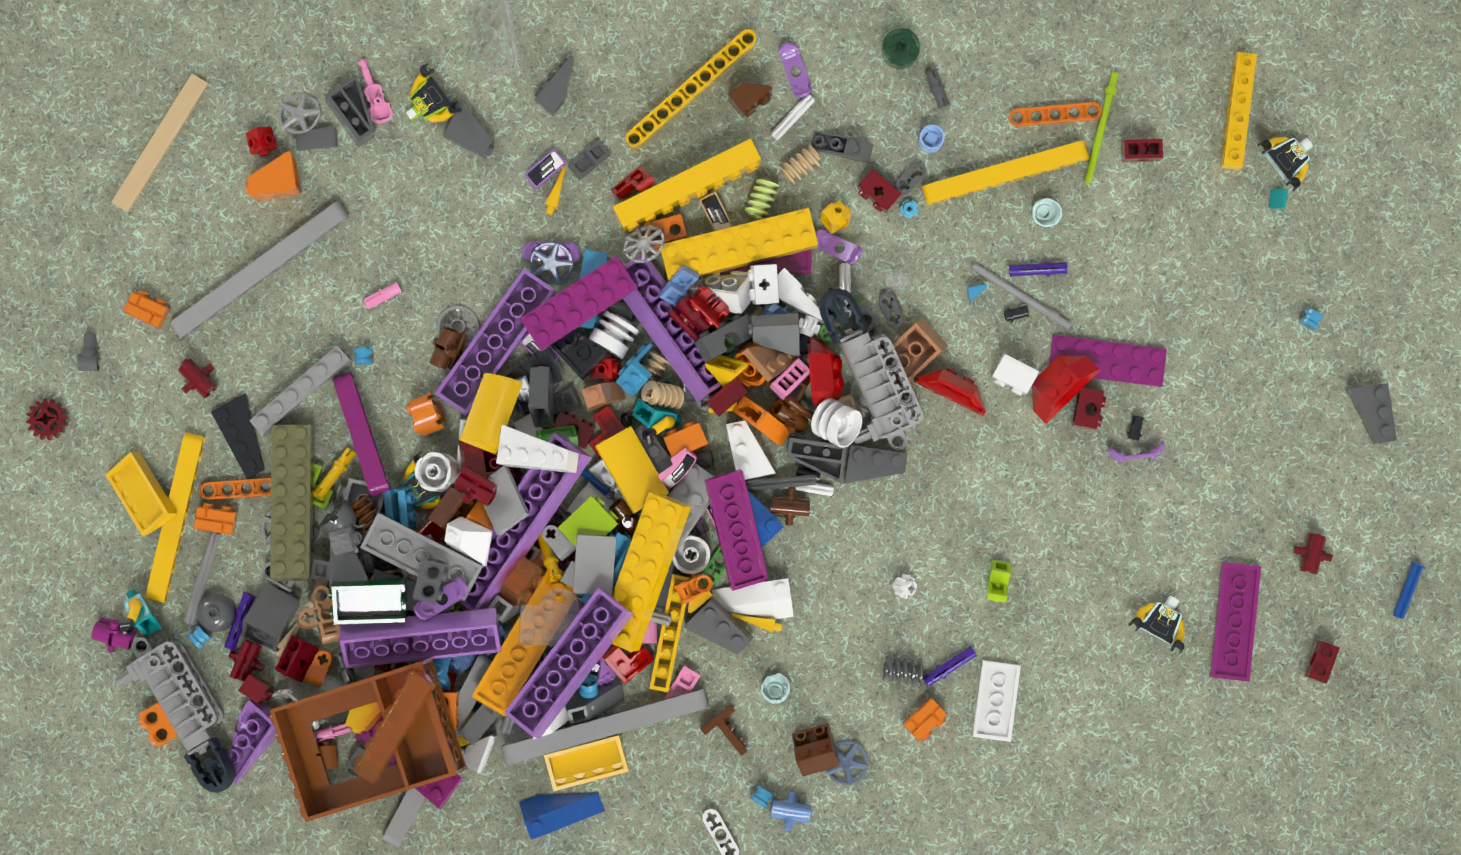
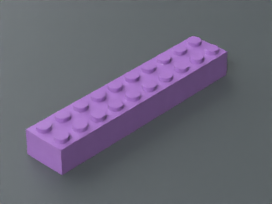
[458,433,592,611]

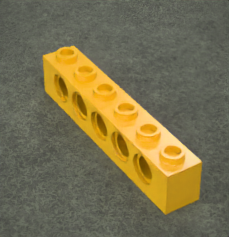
[1220,52,1257,170]
[649,574,689,692]

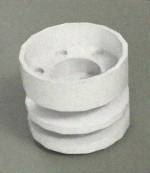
[588,311,639,359]
[811,398,862,448]

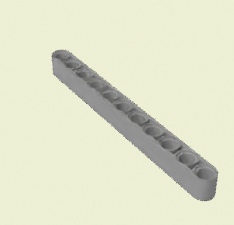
[170,201,350,340]
[382,654,493,848]
[501,688,709,765]

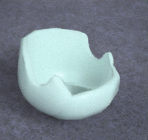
[1032,198,1062,227]
[761,673,790,704]

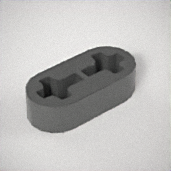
[895,163,926,195]
[879,292,904,328]

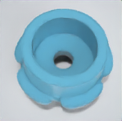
[900,199,918,218]

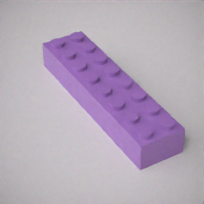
[623,254,723,402]
[435,268,557,417]
[504,588,634,739]
[339,608,501,668]

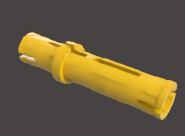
[312,448,356,500]
[537,526,562,581]

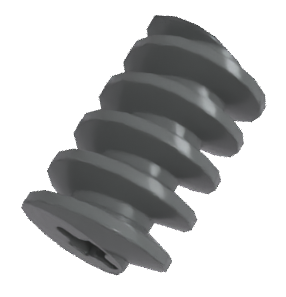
[882,657,923,686]

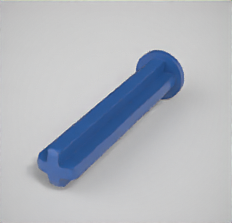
[1393,562,1426,619]

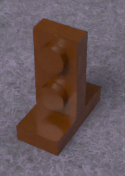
[700,705,748,756]

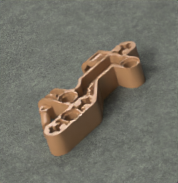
[297,568,417,644]

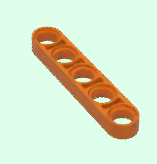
[1008,102,1102,127]
[199,478,271,500]

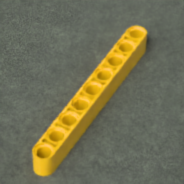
[625,29,757,150]
[922,140,1090,205]
[146,432,205,603]

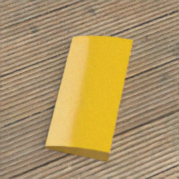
[459,373,523,454]
[595,426,669,514]
[106,452,177,537]
[544,733,628,791]

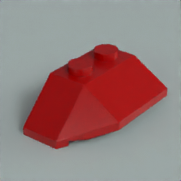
[808,338,844,410]
[1032,355,1100,424]
[914,368,986,416]

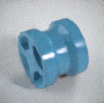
[1299,308,1324,330]
[354,348,373,365]
[187,625,212,649]
[579,674,599,698]
[750,785,774,808]

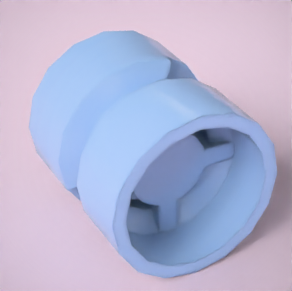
[918,125,945,153]

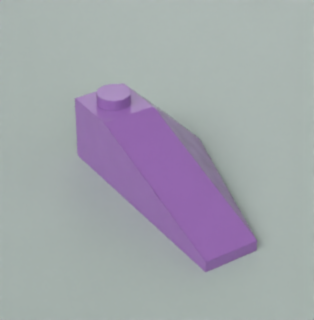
[227,699,277,783]

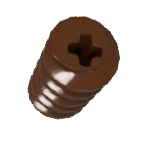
[352,494,379,535]

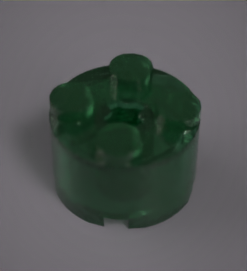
[881,28,920,70]

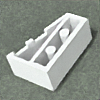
[726,421,775,480]

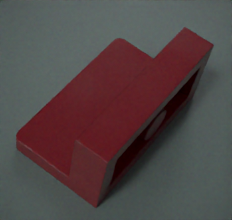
[706,376,748,418]

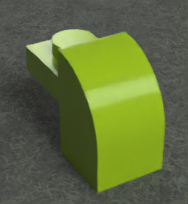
[986,559,1011,603]

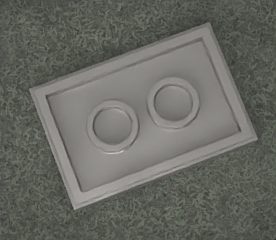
[483,466,530,536]
[573,534,616,595]

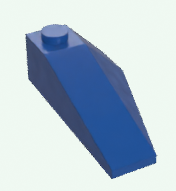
[726,472,784,547]
[519,793,605,840]

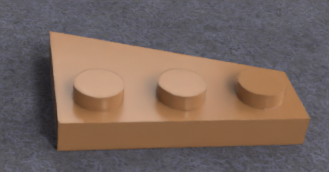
[743,346,800,382]

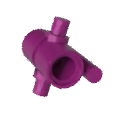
[91,617,138,652]

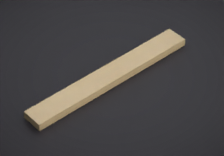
[111,74,209,213]

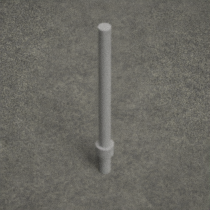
[971,263,1072,330]

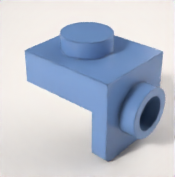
[449,654,479,675]

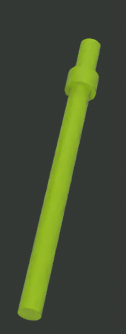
[1084,72,1119,184]

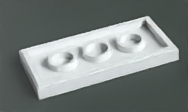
[972,660,1021,742]

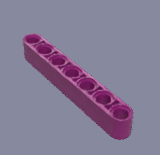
[332,371,390,497]

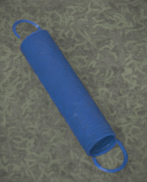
[580,468,614,499]

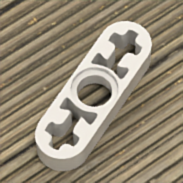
[703,809,739,855]

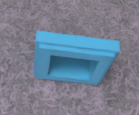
[966,284,987,303]

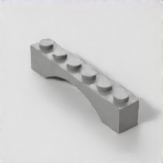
[249,345,352,436]

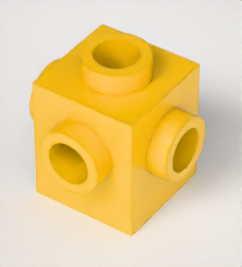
[820,200,851,234]

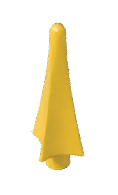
[545,166,566,216]
[731,613,783,632]

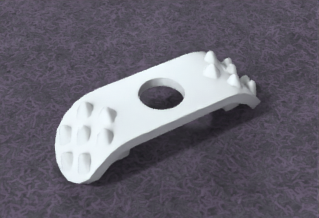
[272,689,320,731]

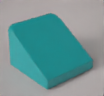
[1268,189,1288,210]

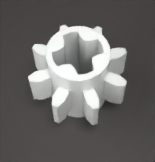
[799,315,821,338]
[893,574,917,599]

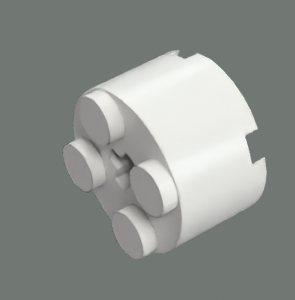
[415,452,460,492]
[672,535,710,575]

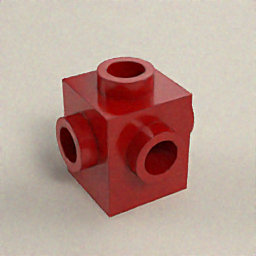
[246,127,277,157]
[590,355,621,383]

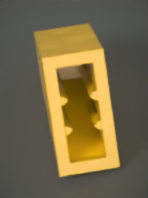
[345,702,382,734]

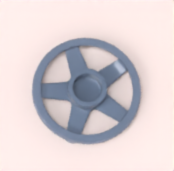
[530,242,573,284]
[826,741,868,785]

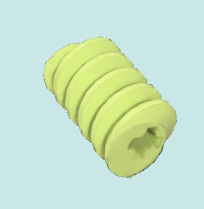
[744,179,780,220]

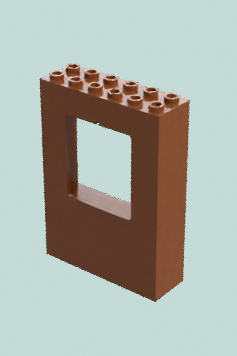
[270,657,467,822]

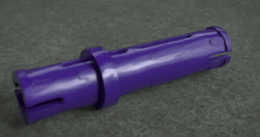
[1009,261,1067,277]
[224,592,255,651]
[923,646,977,688]

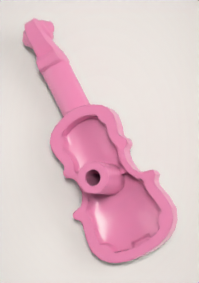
[358,59,393,124]

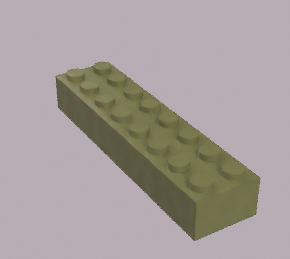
[270,424,314,581]

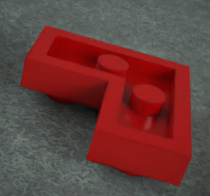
[611,166,655,200]
[588,405,625,459]
[602,645,655,684]

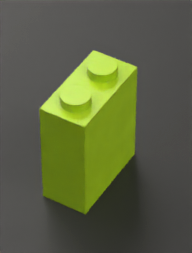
[558,496,618,547]

